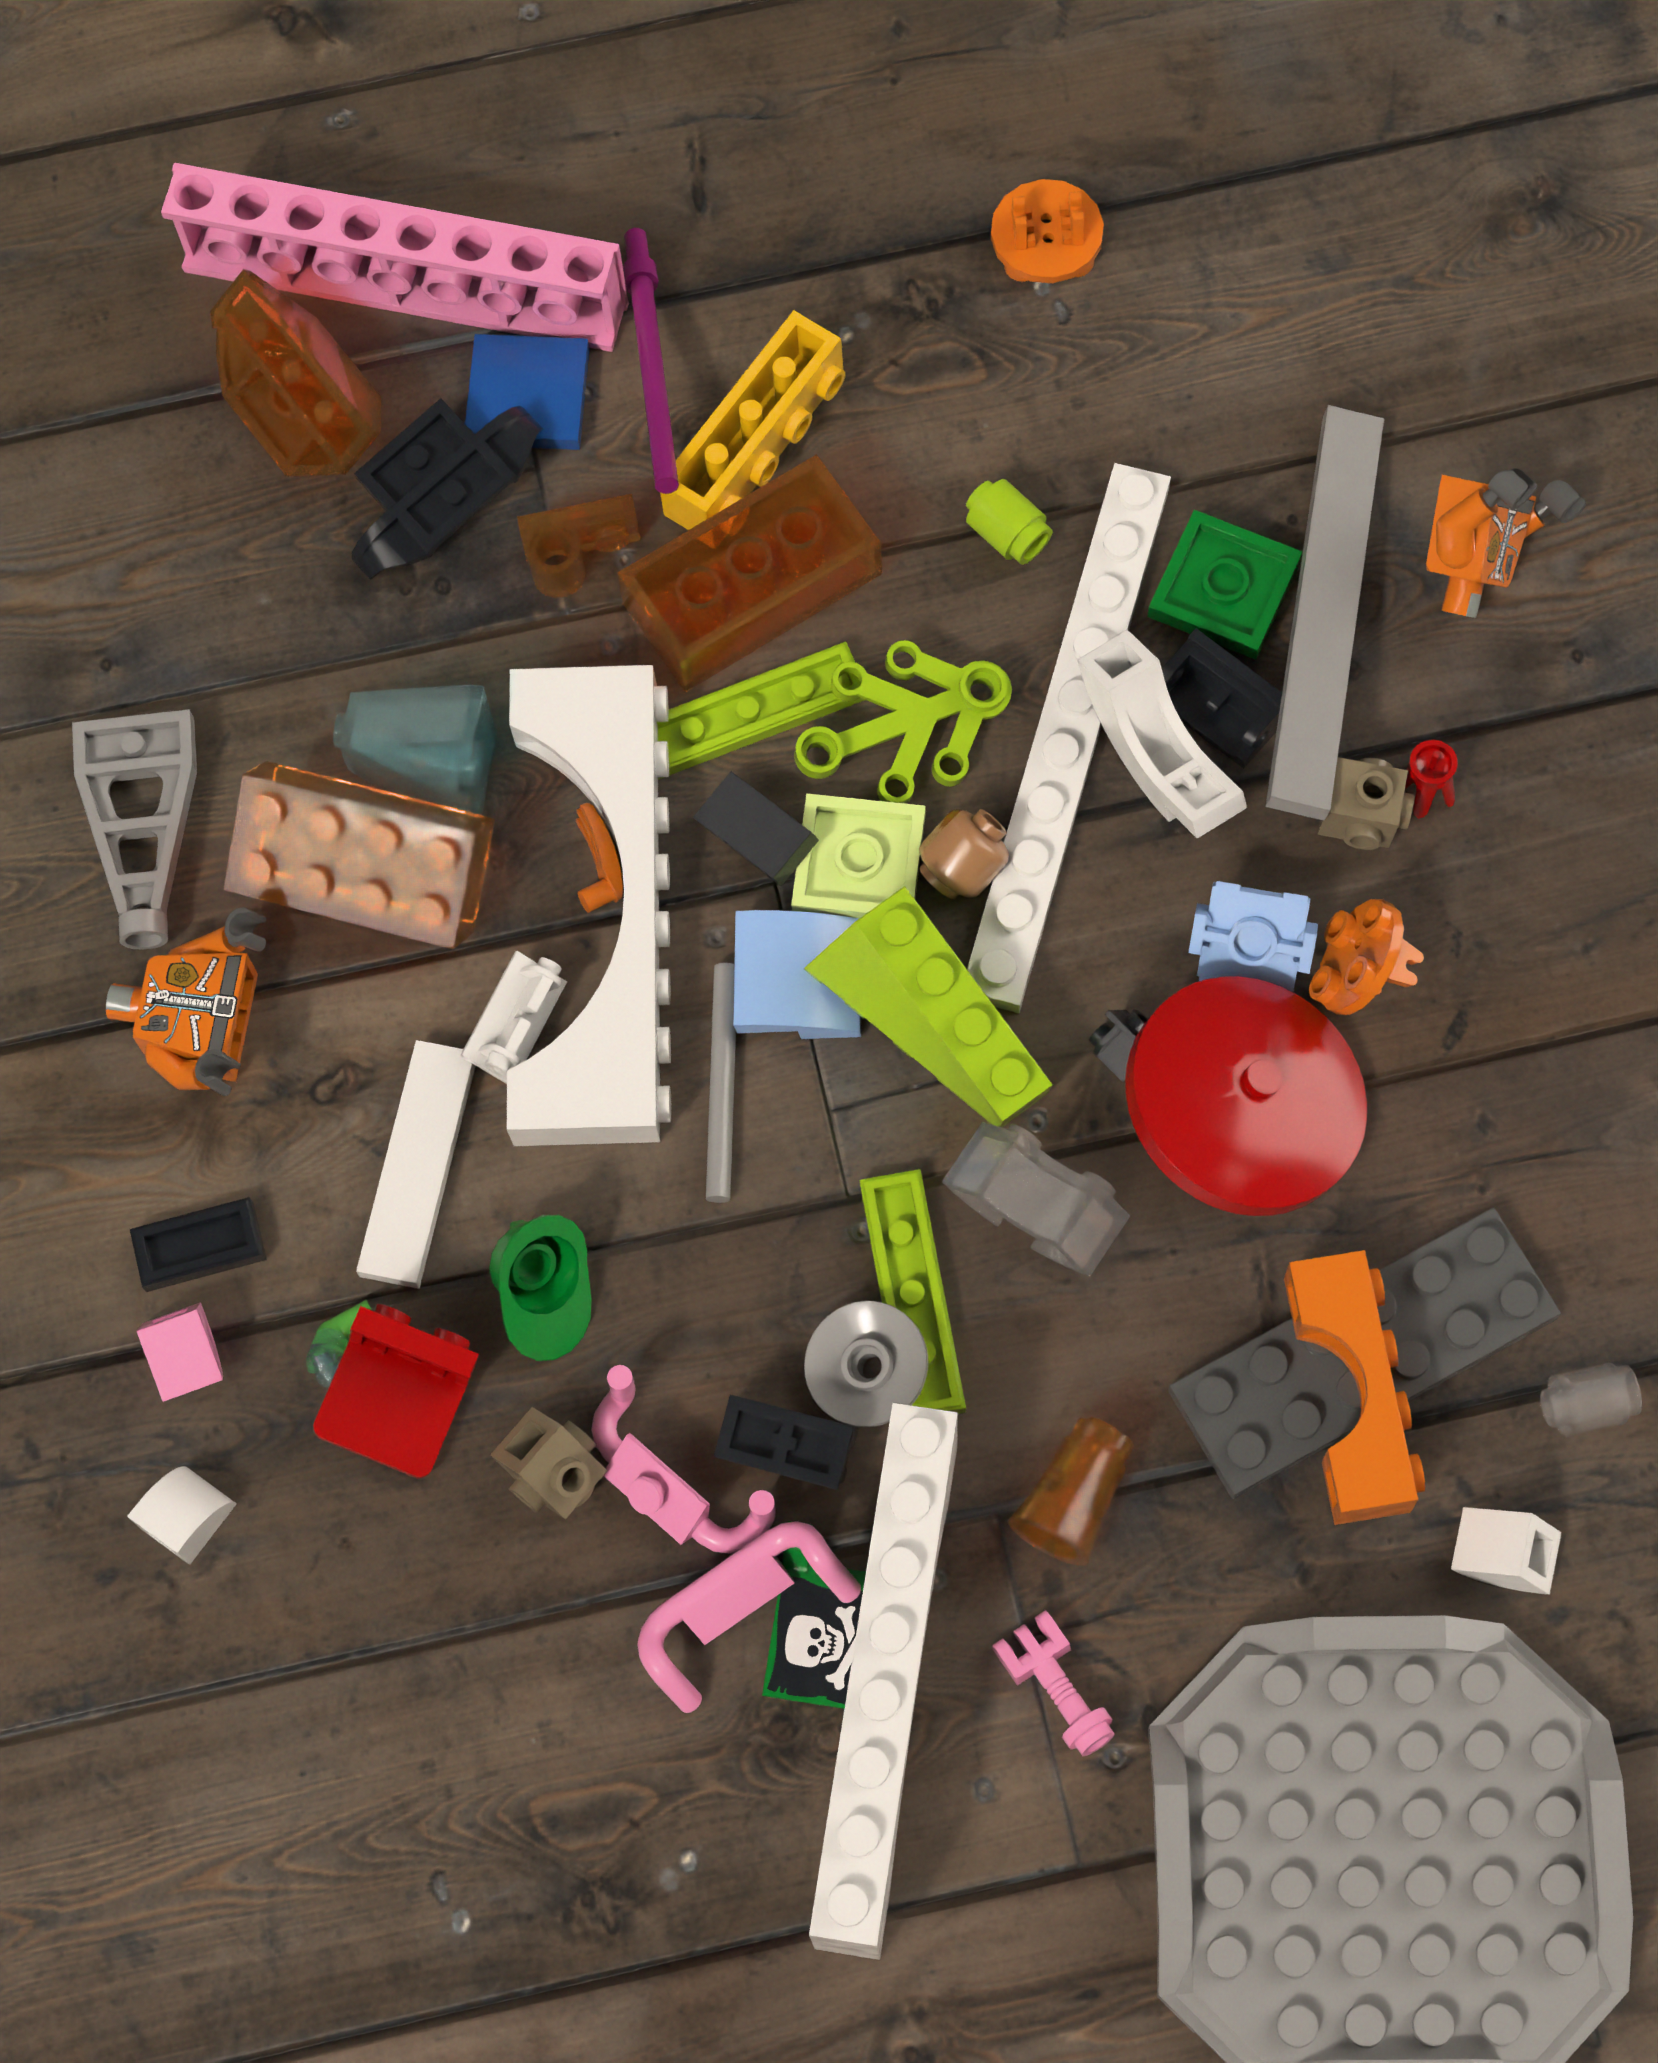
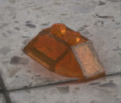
[210,269,381,477]

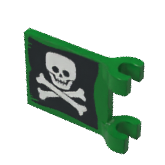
[762,1521,866,1709]

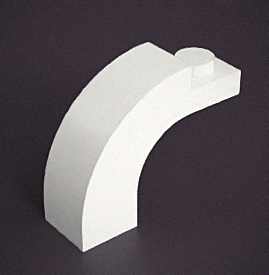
[1077,630,1247,838]

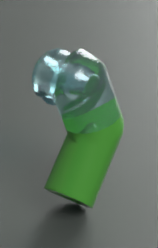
[306,1300,372,1387]

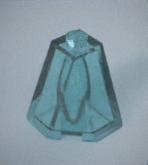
[333,684,498,843]

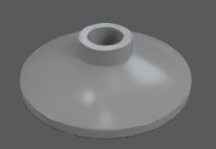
[804,1301,928,1427]

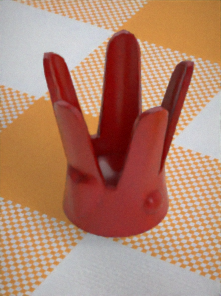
[1405,740,1458,819]

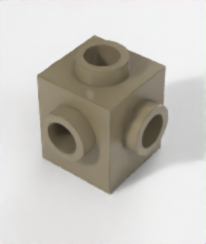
[1318,757,1414,850]
[490,1407,607,1519]

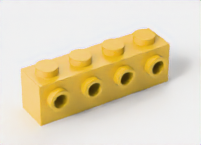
[660,310,845,544]

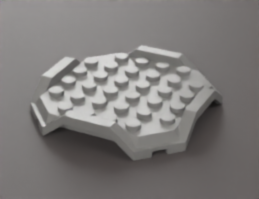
[1148,1615,1633,2063]

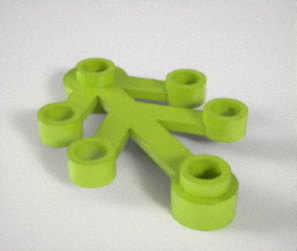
[794,640,1012,804]

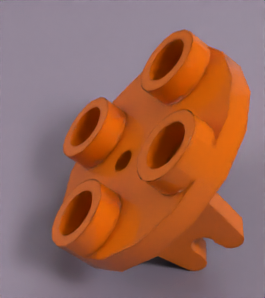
[991,179,1104,283]
[1309,899,1424,1015]

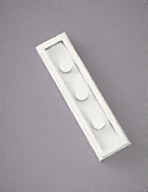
[356,1040,476,1289]

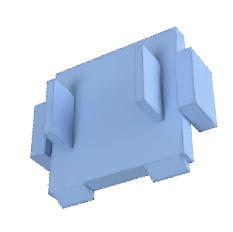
[1188,881,1318,992]

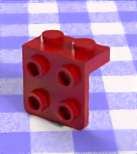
[313,1304,479,1479]

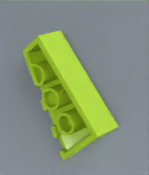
[804,886,1053,1130]

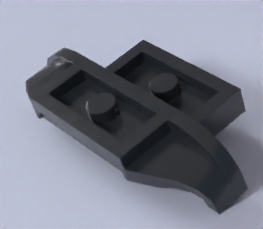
[352,398,543,580]

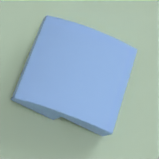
[733,910,861,1039]

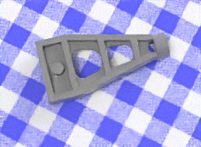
[72,709,197,950]

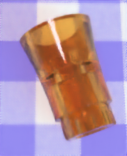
[1008,1417,1134,1566]

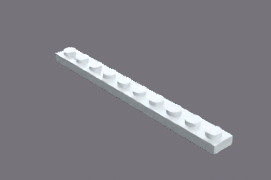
[967,463,1171,1013]

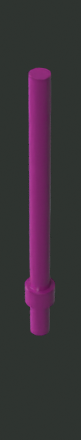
[623,228,679,494]

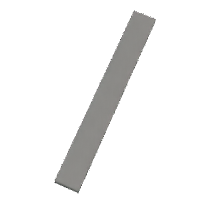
[1265,405,1384,821]

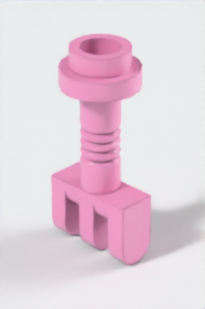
[992,1610,1114,1756]

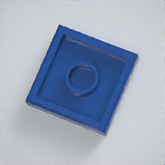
[465,334,590,450]

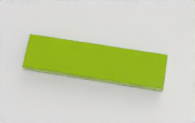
[657,642,865,780]
[859,1169,966,1414]

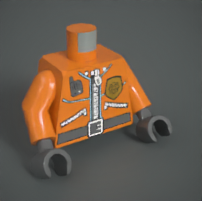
[1426,468,1586,618]
[106,907,266,1096]

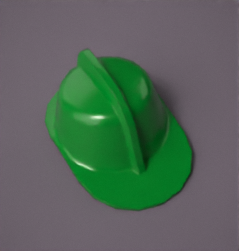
[489,1214,592,1361]

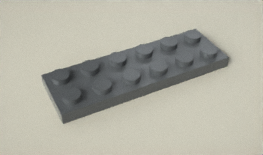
[1168,1207,1561,1500]

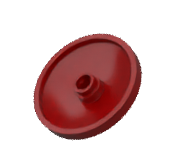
[1125,976,1367,1216]

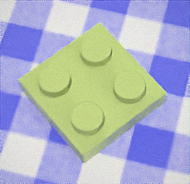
[791,794,926,918]

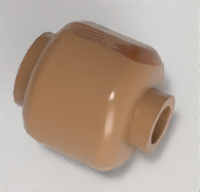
[919,809,1009,899]

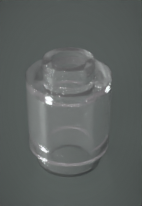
[1540,1362,1642,1438]

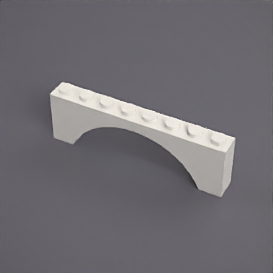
[507,665,671,1146]
[809,1403,958,1960]

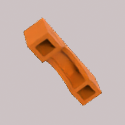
[1284,1250,1425,1525]

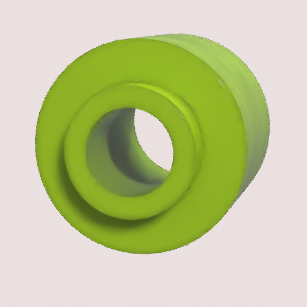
[966,479,1053,565]

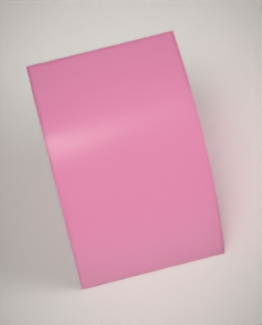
[137,1302,223,1402]

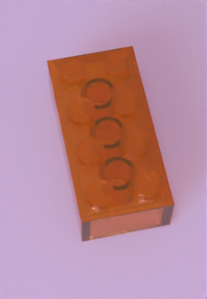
[617,454,882,692]
[223,761,495,949]

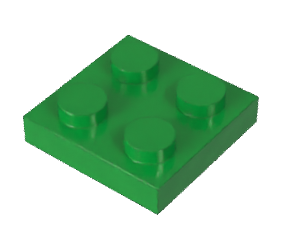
[1147,510,1303,660]

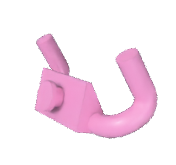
[591,1365,776,1554]
[637,1521,861,1713]

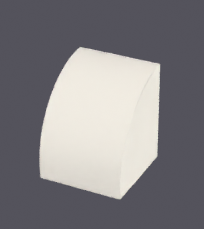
[127,1466,237,1565]
[1451,1507,1561,1595]

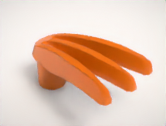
[576,803,623,913]

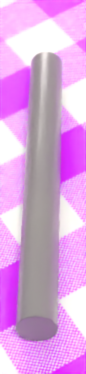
[706,963,736,1203]

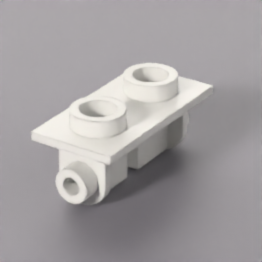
[460,951,567,1084]

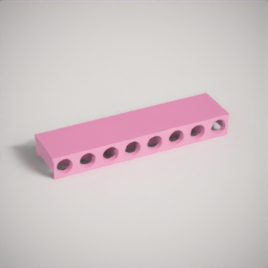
[161,163,629,352]

